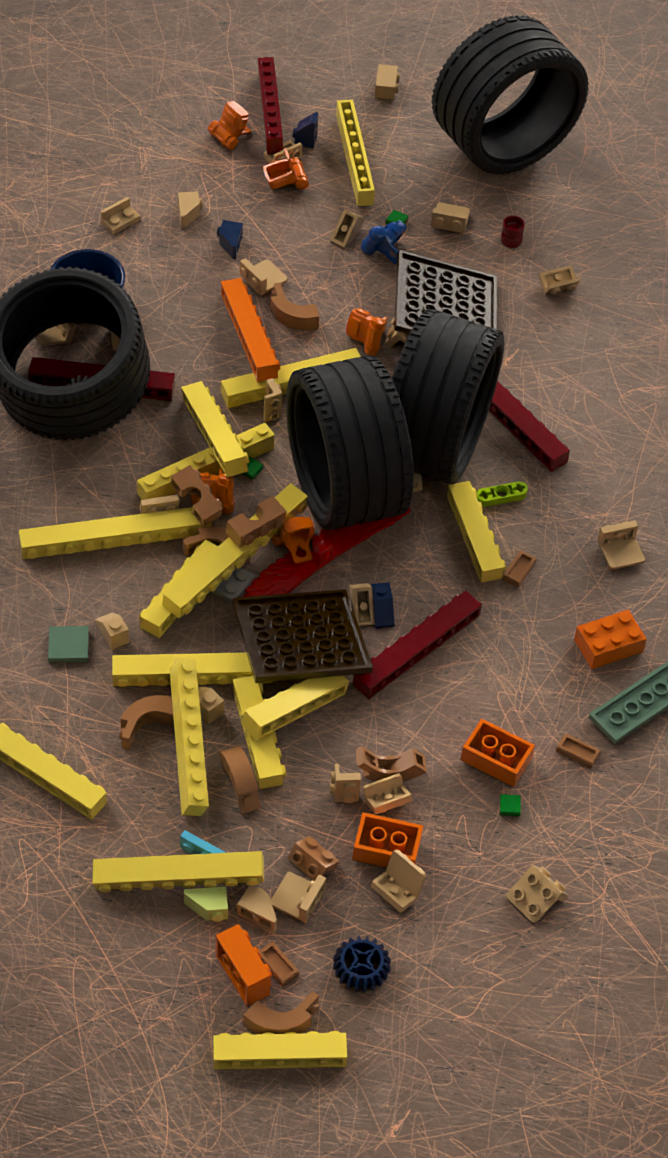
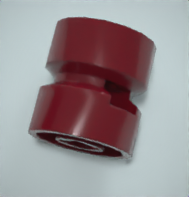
[501,215,525,248]

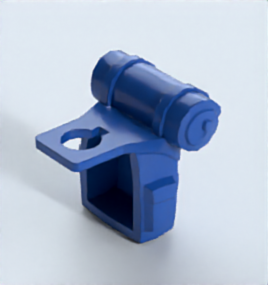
[361,220,407,264]

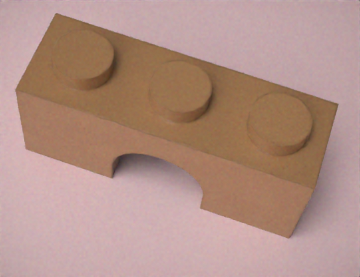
[171,465,223,527]
[225,496,287,548]

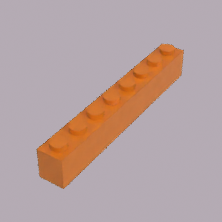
[221,278,280,382]

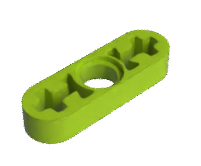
[477,481,528,507]

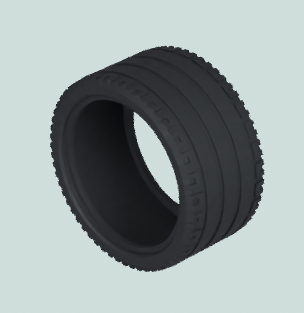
[432,15,589,174]
[0,267,150,440]
[392,309,505,484]
[286,356,414,530]

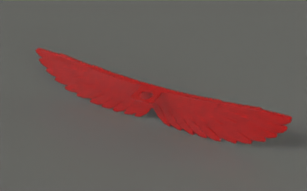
[243,508,411,597]

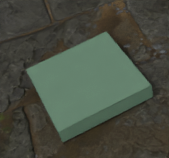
[48,626,89,662]

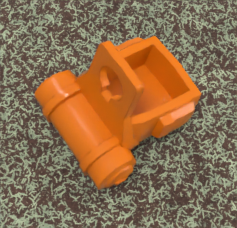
[207,101,251,150]
[263,149,309,190]
[346,308,388,356]
[191,468,235,513]
[271,516,315,564]

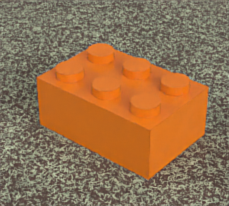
[574,609,647,669]
[461,718,535,787]
[352,812,423,867]
[215,924,272,1007]

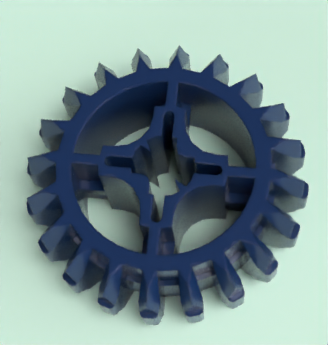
[333,936,391,993]

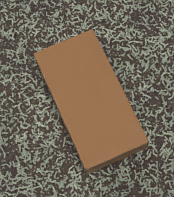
[502,550,537,587]
[556,733,601,769]
[259,941,300,987]

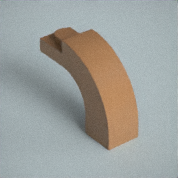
[270,283,319,330]
[183,526,250,564]
[119,695,174,750]
[218,746,261,814]
[356,746,427,781]
[243,990,319,1034]

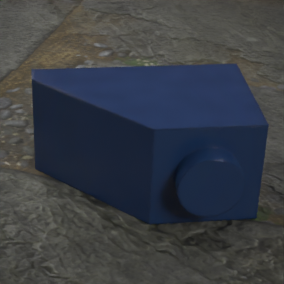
[292,112,319,148]
[217,220,243,259]
[370,582,395,629]

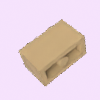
[375,64,400,100]

